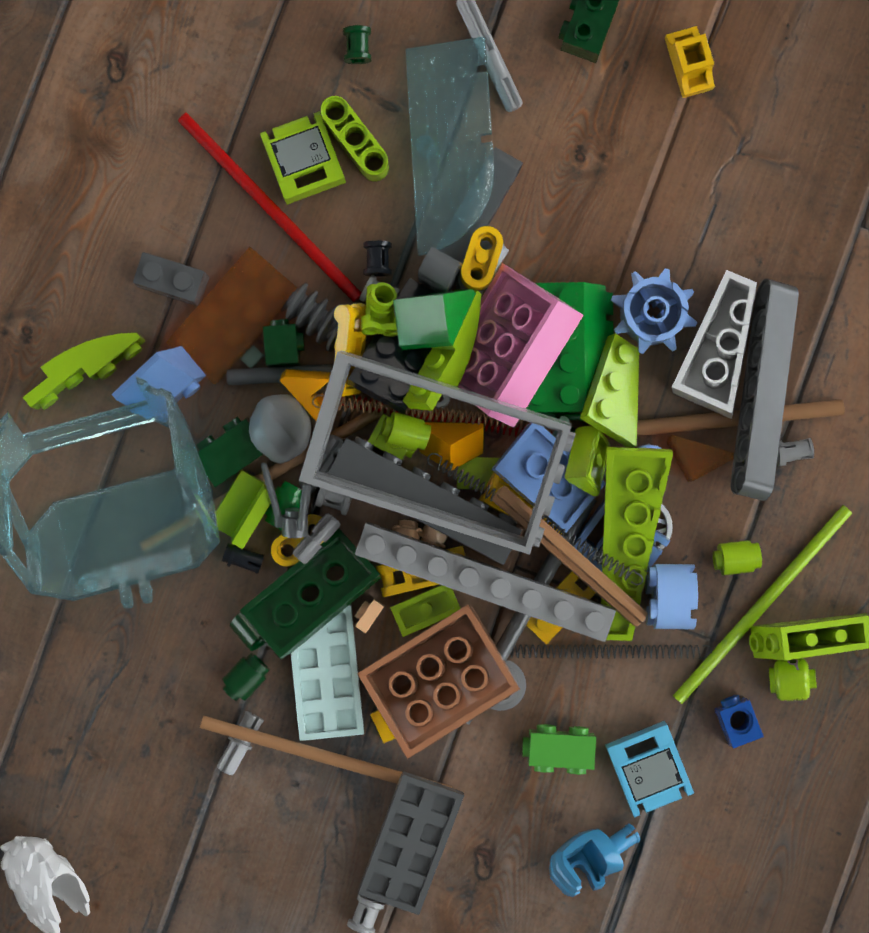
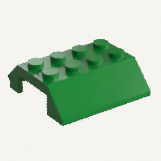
[485,282,614,413]

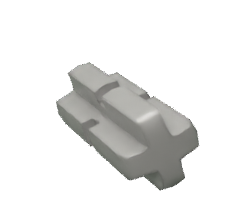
[292,513,340,564]

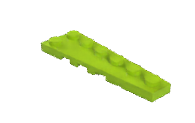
[601,447,673,641]

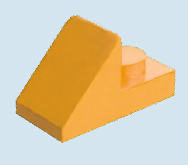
[280,369,331,421]

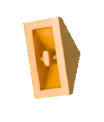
[419,422,484,471]

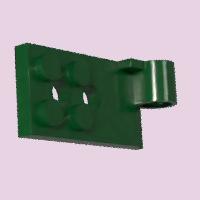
[230,529,381,660]

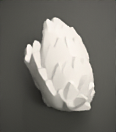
[0,836,90,933]

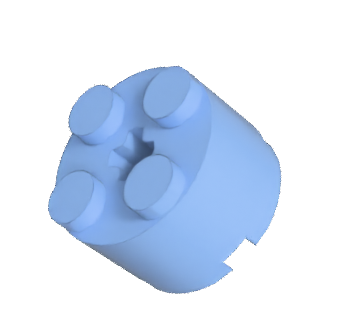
[645,564,698,630]

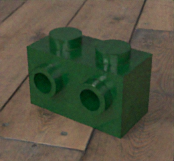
[558,0,619,63]
[193,416,263,487]

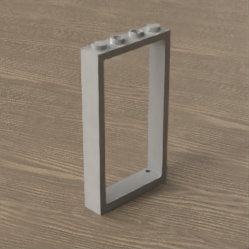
[299,350,576,555]

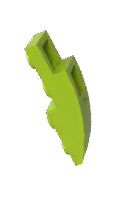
[403,289,481,411]
[23,333,146,410]

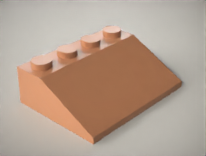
[357,605,520,759]

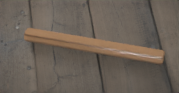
[492,486,647,627]

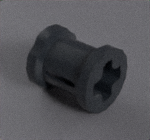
[363,240,392,277]

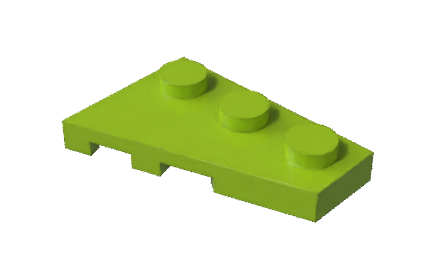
[580,333,639,448]

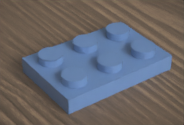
[491,423,605,533]

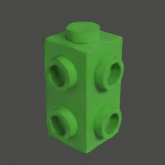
[522,724,596,775]

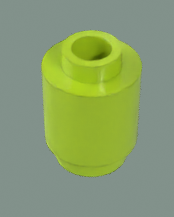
[380,412,431,451]
[712,540,762,576]

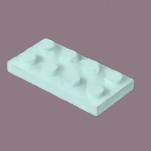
[291,605,364,741]

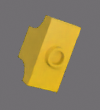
[665,26,715,98]

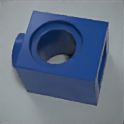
[714,695,764,749]

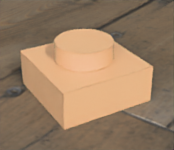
[354,598,385,634]

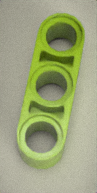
[321,96,389,182]

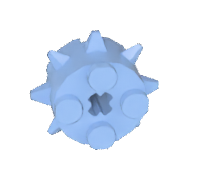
[611,268,697,354]

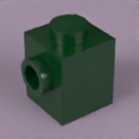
[263,319,305,367]

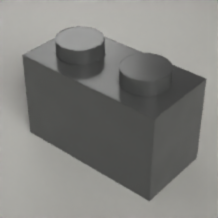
[133,252,209,307]

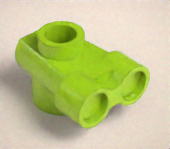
[361,282,398,337]

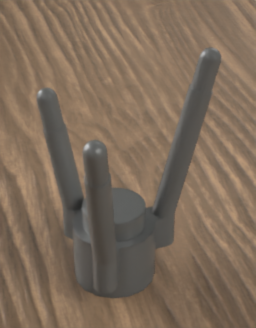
[261,463,312,538]

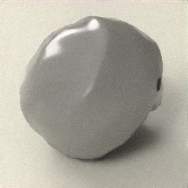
[249,394,311,464]

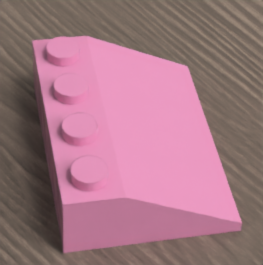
[458,263,584,428]

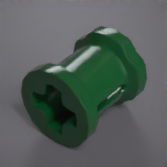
[343,25,372,64]

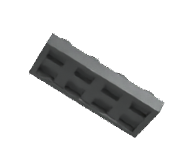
[358,771,464,915]

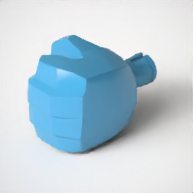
[549,824,641,897]

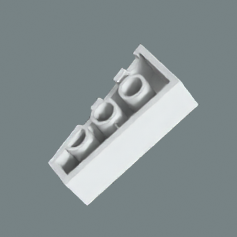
[672,270,757,419]

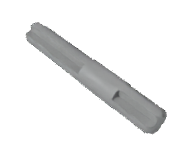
[456,0,523,112]

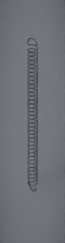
[427,453,643,585]
[496,644,712,659]

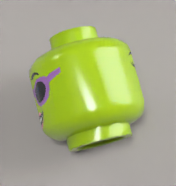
[769,658,817,701]

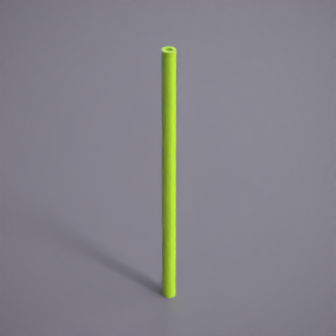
[673,505,852,704]

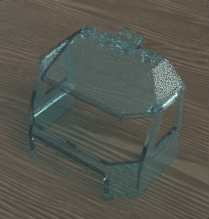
[0,376,220,609]

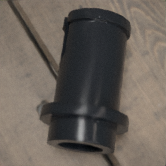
[222,543,265,574]

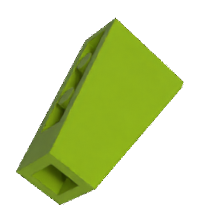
[749,613,869,661]

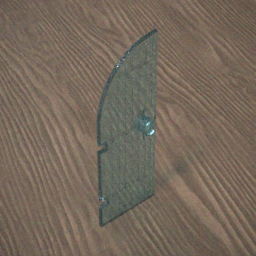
[406,37,494,256]

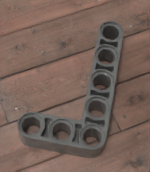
[418,147,523,293]

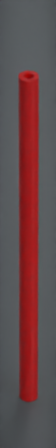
[178,113,362,302]

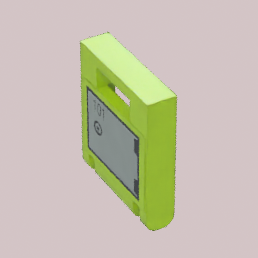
[260,111,346,205]

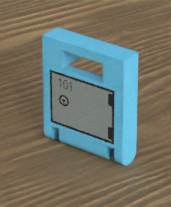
[605,721,694,818]

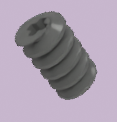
[281,283,338,352]

